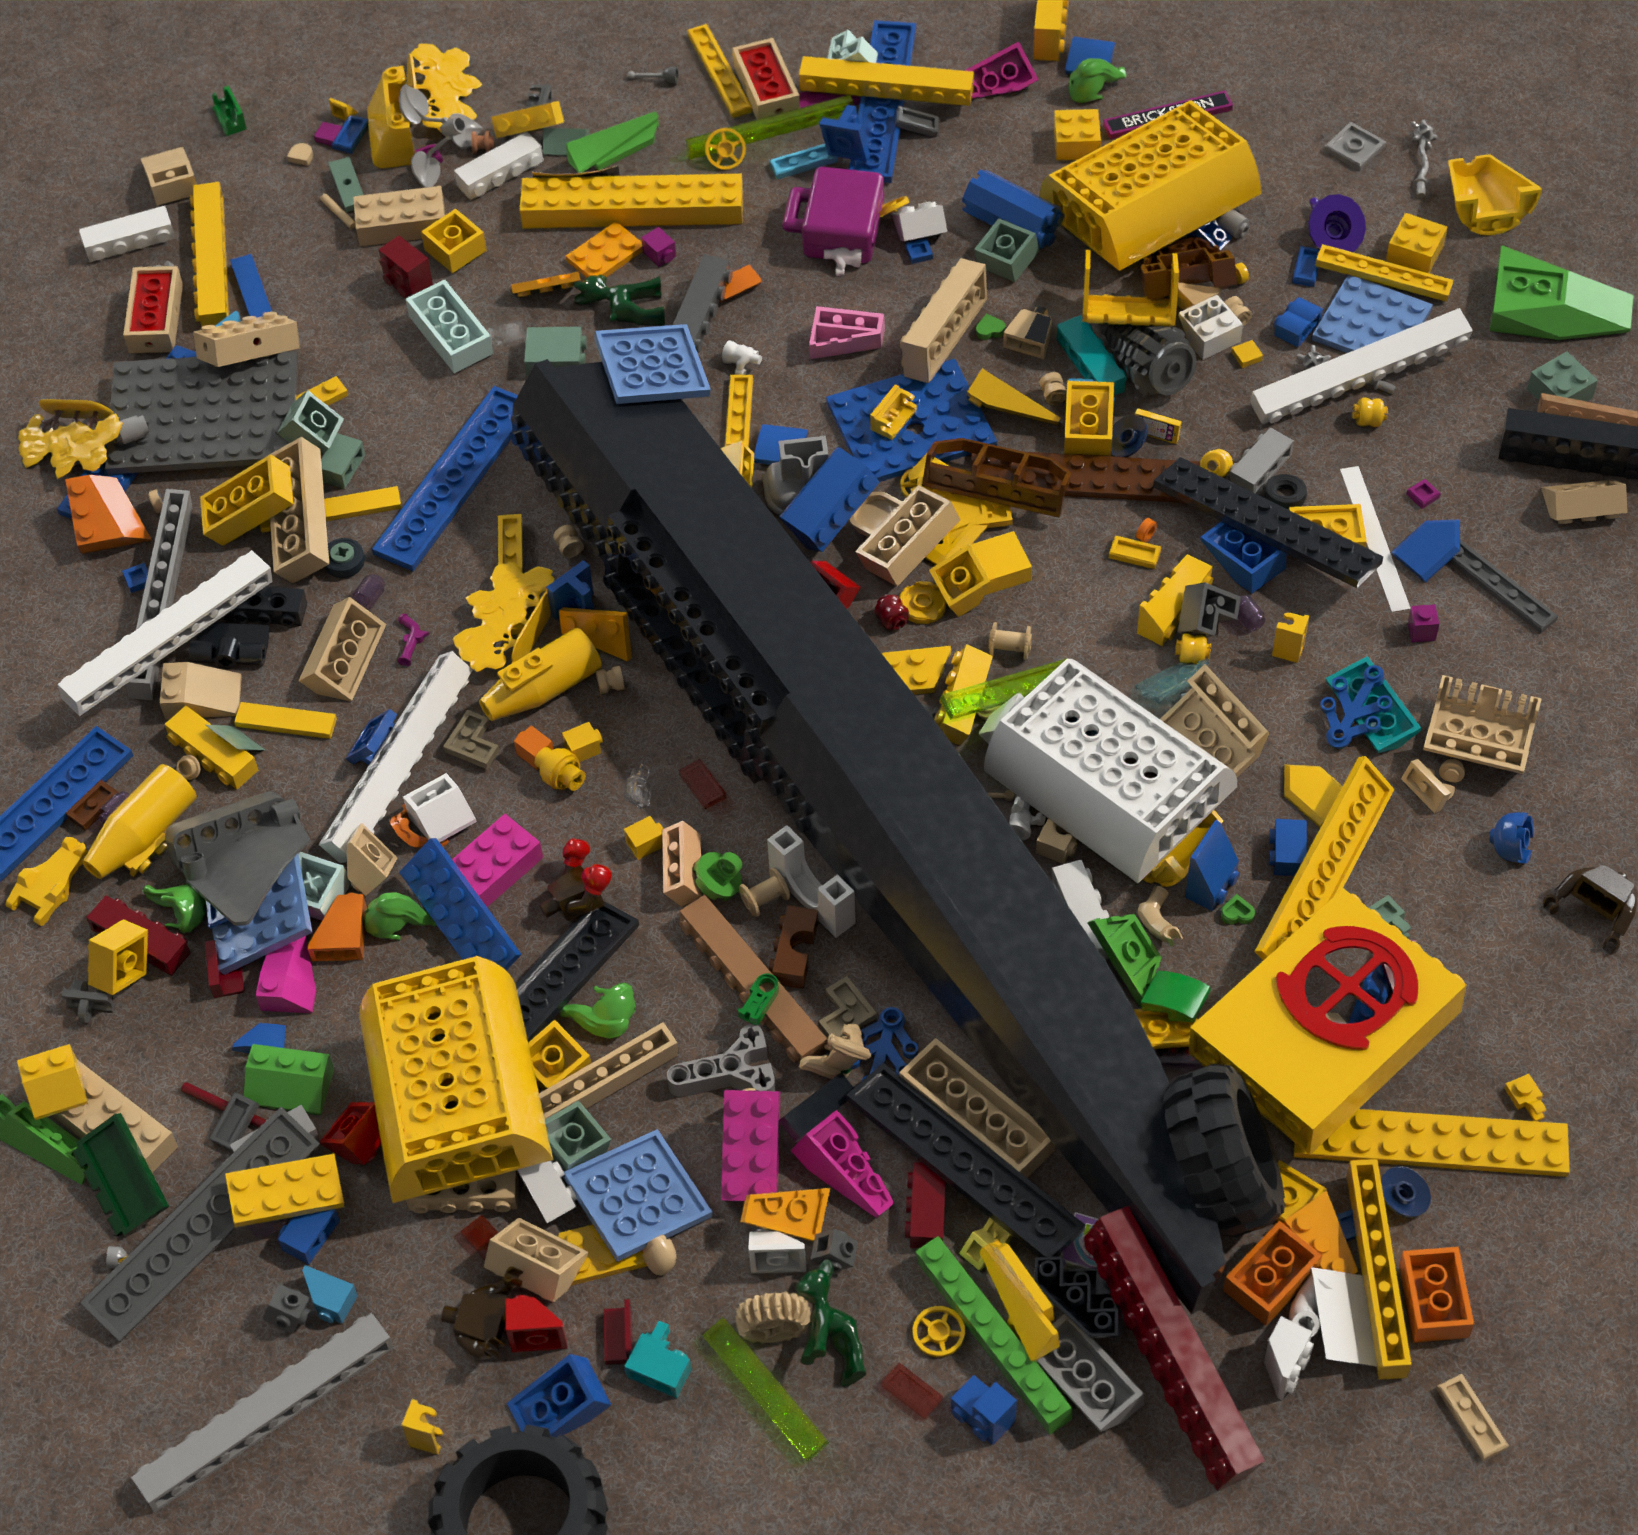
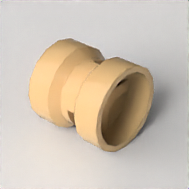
[1224,296,1252,326]
[1039,372,1067,405]
[553,525,584,558]
[596,666,625,694]

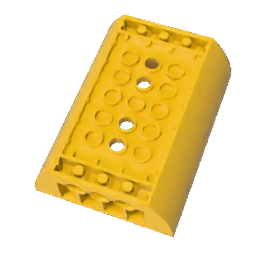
[1039,100,1261,271]
[359,956,553,1203]

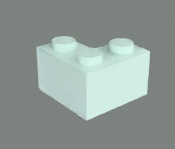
[828,30,878,63]

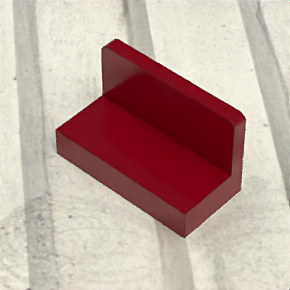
[205,940,245,998]
[604,1299,633,1365]

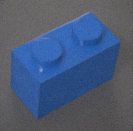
[1269,819,1307,876]
[278,1209,340,1265]

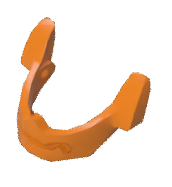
[390,804,449,848]

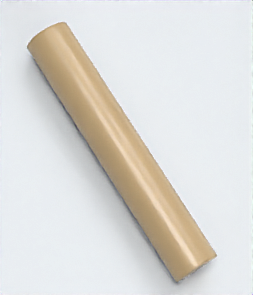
[320,194,356,230]

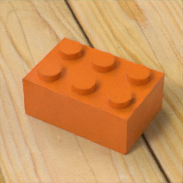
[1223,1221,1323,1326]
[1399,1247,1474,1342]

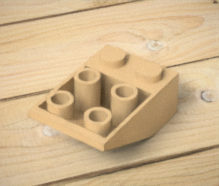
[141,147,197,206]

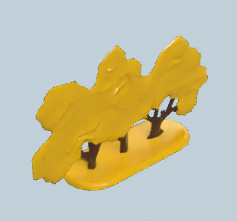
[18,399,123,479]

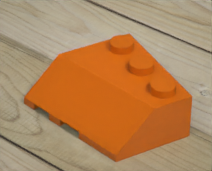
[65,475,152,554]

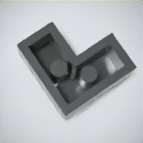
[1178,582,1241,637]

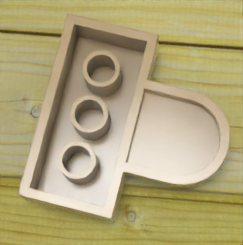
[850,485,960,586]

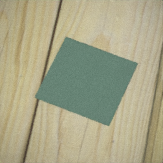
[205,724,265,750]

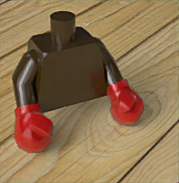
[539,838,612,921]

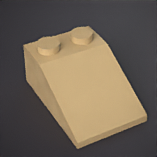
[160,662,242,720]

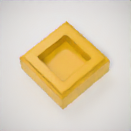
[1231,340,1263,368]

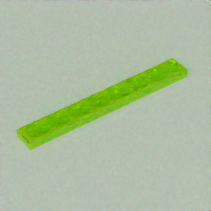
[686,95,853,160]

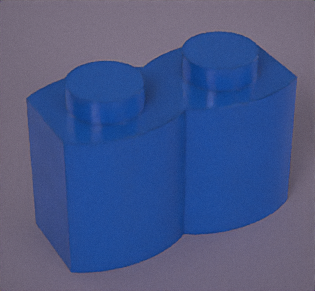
[1273,297,1323,347]

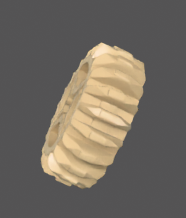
[735,1291,811,1344]

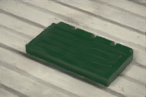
[73,1113,170,1236]

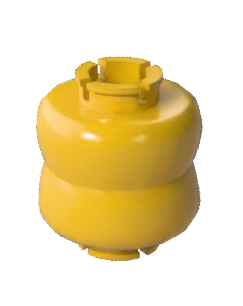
[1352,397,1388,428]
[1200,449,1233,478]
[1175,633,1211,665]

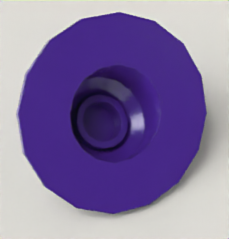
[1308,194,1366,252]

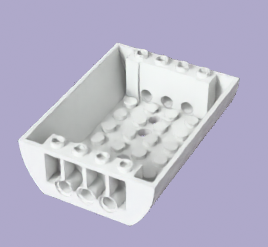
[984,659,1237,883]

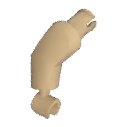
[1137,886,1183,947]

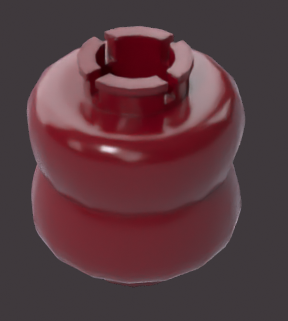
[874,595,909,630]

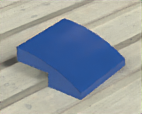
[1065,36,1115,74]
[754,424,808,465]

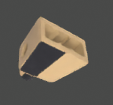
[1003,306,1052,359]

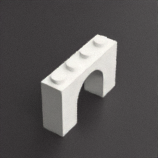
[767,825,856,938]

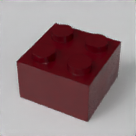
[378,235,433,298]

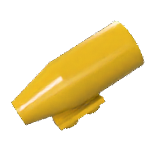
[479,627,602,721]
[82,764,197,879]

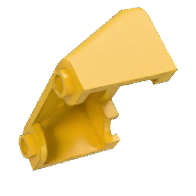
[367,66,415,168]

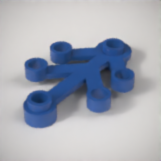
[1320,665,1393,749]
[851,1007,918,1083]

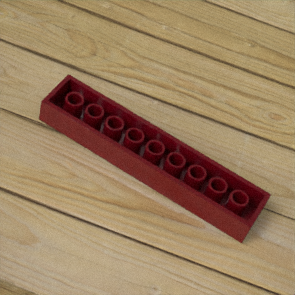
[1083,1206,1265,1491]

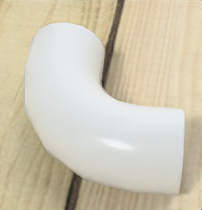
[1289,1272,1333,1337]

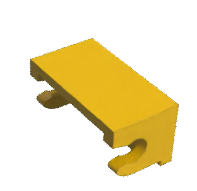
[870,384,917,440]
[1272,613,1309,663]
[402,1399,443,1455]

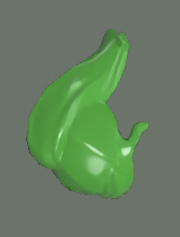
[1068,58,1126,103]
[142,884,207,934]
[364,892,437,941]
[560,983,636,1039]

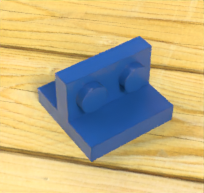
[819,105,870,162]
[546,560,594,621]
[345,709,397,765]

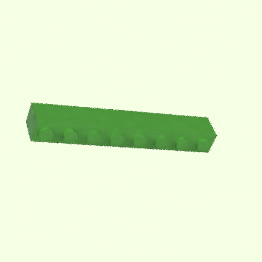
[916,1236,1072,1435]

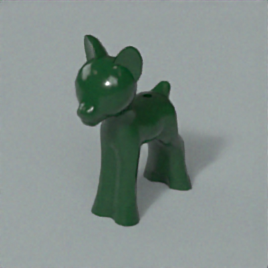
[573,274,665,326]
[795,1259,867,1387]

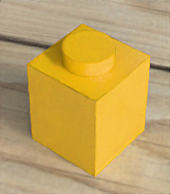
[562,722,603,762]
[624,816,663,860]

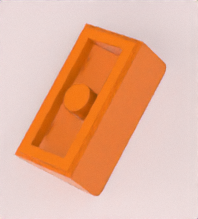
[720,264,762,303]

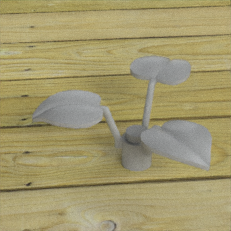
[399,84,482,188]

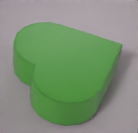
[976,314,1005,340]
[1220,894,1255,924]

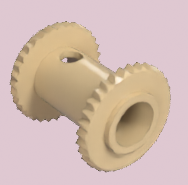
[988,622,1032,660]
[739,868,790,917]

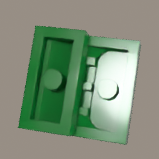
[1140,970,1211,1023]

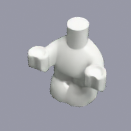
[824,248,861,276]
[722,341,762,375]
[1009,797,1046,840]

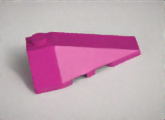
[964,42,1039,98]
[256,936,316,1014]
[791,1110,894,1218]

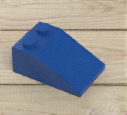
[1200,521,1286,594]
[1185,820,1240,911]
[507,1354,611,1438]

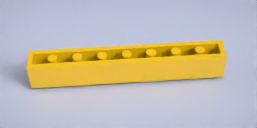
[799,56,974,106]
[190,182,229,327]
[1346,1159,1411,1380]

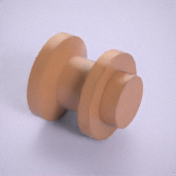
[471,131,495,153]

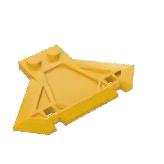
[908,452,1013,565]

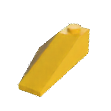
[967,369,1061,425]

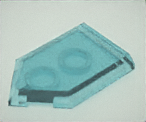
[1135,660,1209,704]

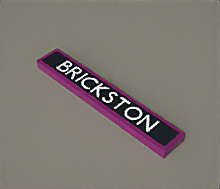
[1103,90,1233,140]

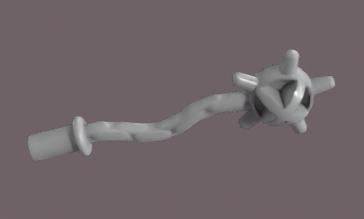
[1411,120,1437,198]
[1297,345,1396,394]

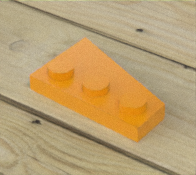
[559,607,632,662]
[740,1188,830,1242]
[1283,1190,1358,1274]

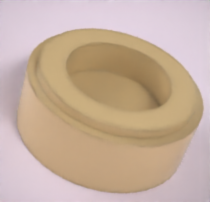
[148,489,163,514]

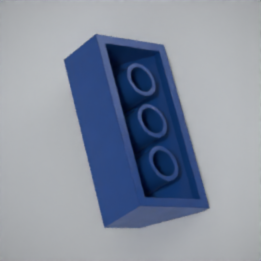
[779,447,880,552]

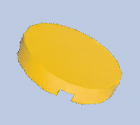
[900,581,947,624]

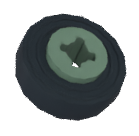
[324,538,365,578]

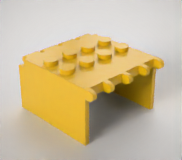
[1082,250,1179,327]

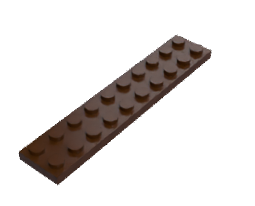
[971,451,1200,503]

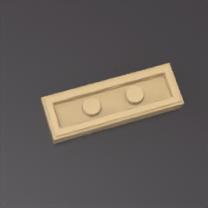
[1437,1374,1508,1461]

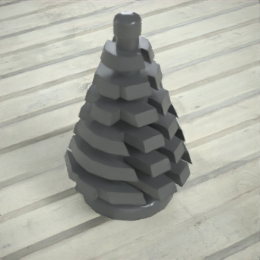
[1101,323,1197,396]

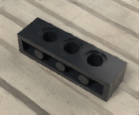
[217,586,307,627]

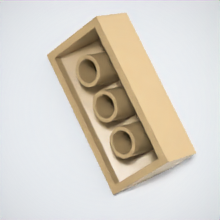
[299,597,386,701]

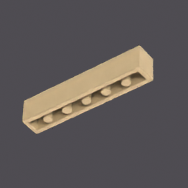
[539,1022,678,1119]

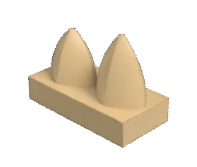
[1401,759,1455,813]

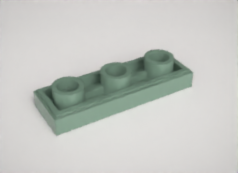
[328,157,364,212]

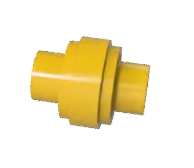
[534,747,586,791]

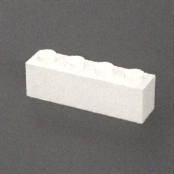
[454,132,543,200]
[79,206,175,262]
[1051,860,1109,960]
[518,1150,577,1223]

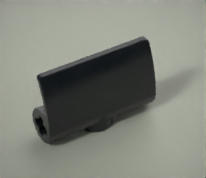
[189,623,270,669]

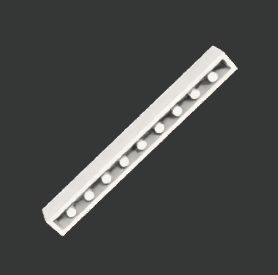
[1250,308,1473,424]
[58,551,272,716]
[319,651,473,863]

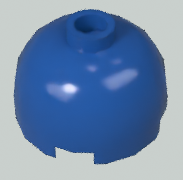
[1489,812,1534,863]

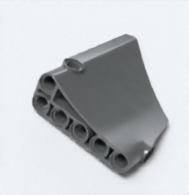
[165,791,310,926]

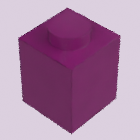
[641,227,676,267]
[1407,604,1440,642]

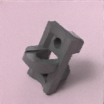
[62,980,115,1023]

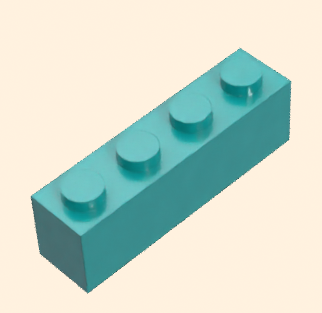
[1056,315,1127,396]

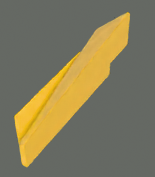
[980,1239,1060,1361]

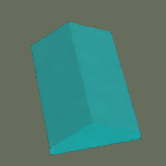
[1325,656,1421,753]

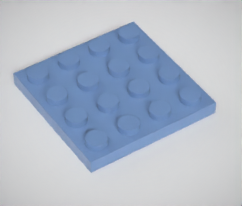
[1312,275,1433,353]
[594,324,711,404]
[212,854,312,975]
[563,1129,712,1262]

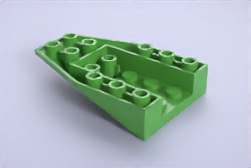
[1490,245,1634,340]

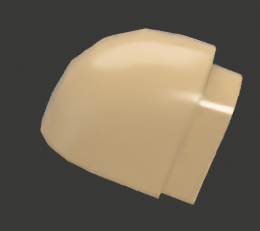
[642,1234,676,1276]

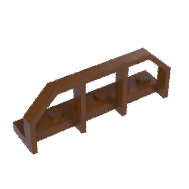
[922,438,1072,518]

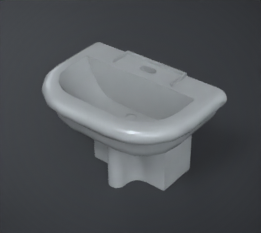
[762,436,829,516]

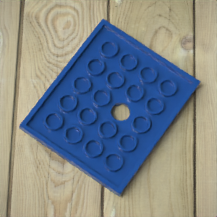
[826,359,997,482]

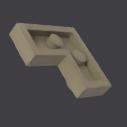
[443,710,500,769]
[819,976,877,1037]

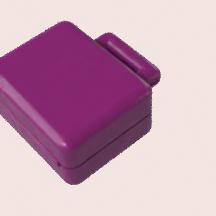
[782,167,885,263]

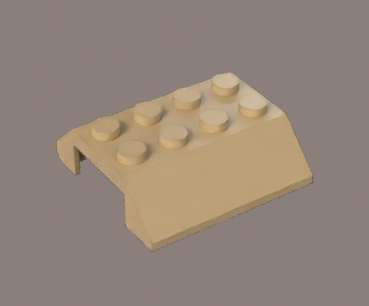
[1160,664,1269,777]
[1423,675,1541,774]

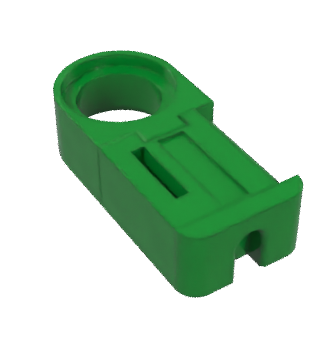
[738,973,779,1026]

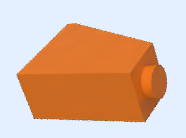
[308,893,367,962]

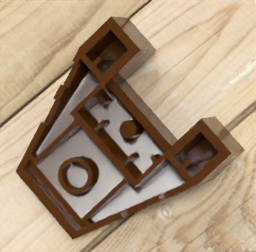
[1141,236,1237,301]

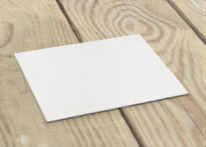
[1311,1267,1377,1366]

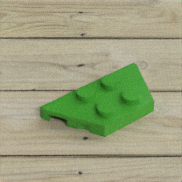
[1087,914,1161,1007]

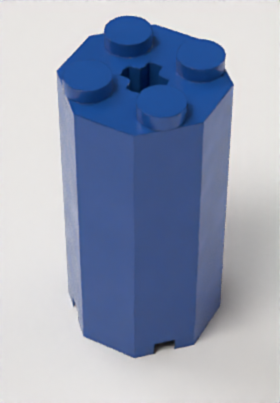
[962,170,1065,249]

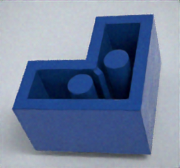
[951,1375,1017,1445]

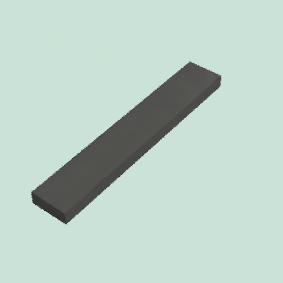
[1449,540,1558,634]

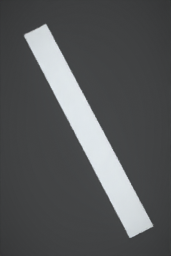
[1340,466,1410,612]

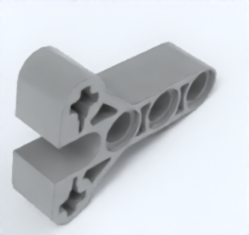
[667,1024,775,1097]

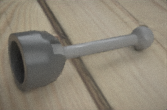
[627,67,679,84]

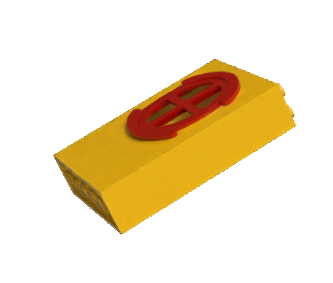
[1189,888,1467,1155]

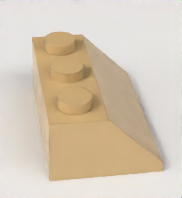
[1542,479,1627,524]
[484,1218,588,1302]

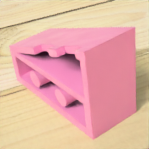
[809,306,885,359]

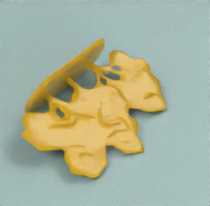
[407,44,482,133]
[453,562,554,672]

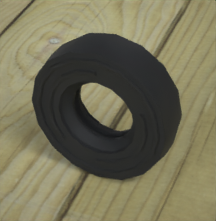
[1264,474,1307,510]

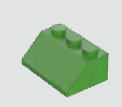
[244,1044,334,1115]

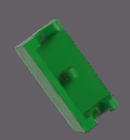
[212,86,247,136]

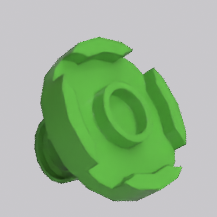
[693,852,742,901]

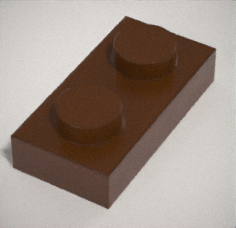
[65,780,121,831]

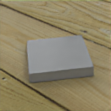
[1324,122,1386,171]

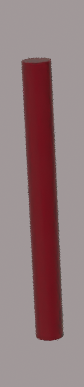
[181,1082,267,1128]

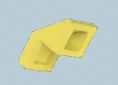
[959,1218,1013,1271]

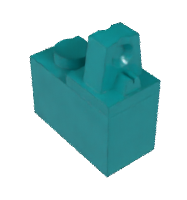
[625,1321,692,1398]

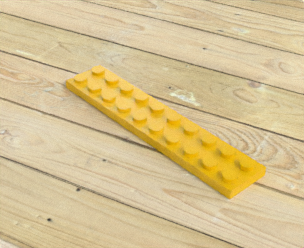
[1254,756,1395,961]
[1294,1109,1570,1177]

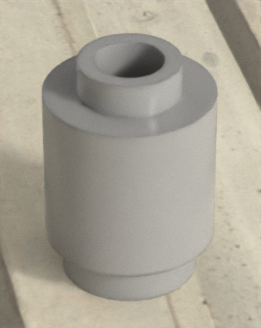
[1216,209,1250,238]
[116,415,149,445]

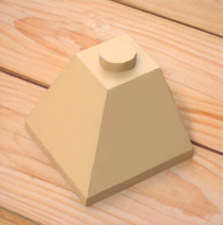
[347,823,397,896]

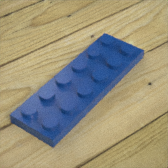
[399,838,522,971]

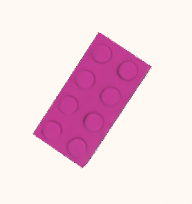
[452,814,543,907]
[721,1090,781,1201]

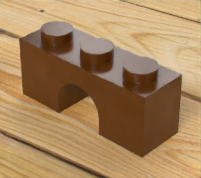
[769,905,819,989]

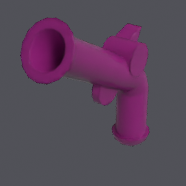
[397,613,429,666]

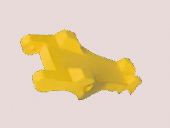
[6,837,88,926]

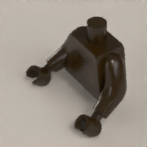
[1543,865,1637,954]
[441,1266,523,1360]

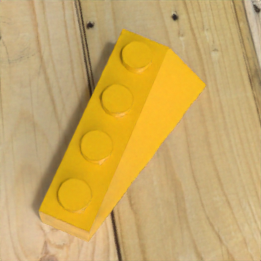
[1137,554,1213,646]

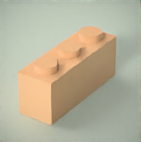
[662,821,702,907]

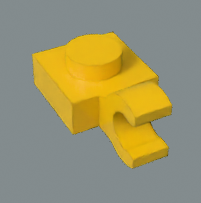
[1504,1074,1546,1121]

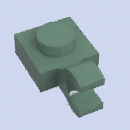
[1369,895,1411,938]

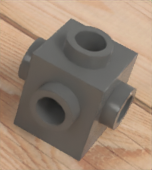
[811,1229,858,1273]
[263,1284,310,1333]

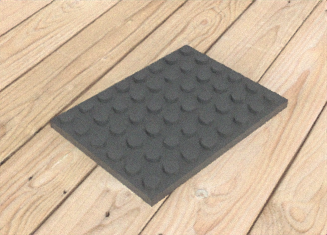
[106,351,298,475]

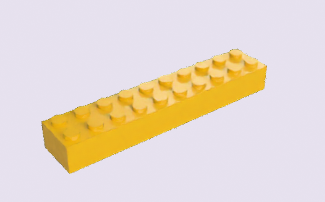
[520,174,743,228]

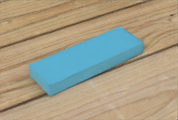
[769,144,838,180]

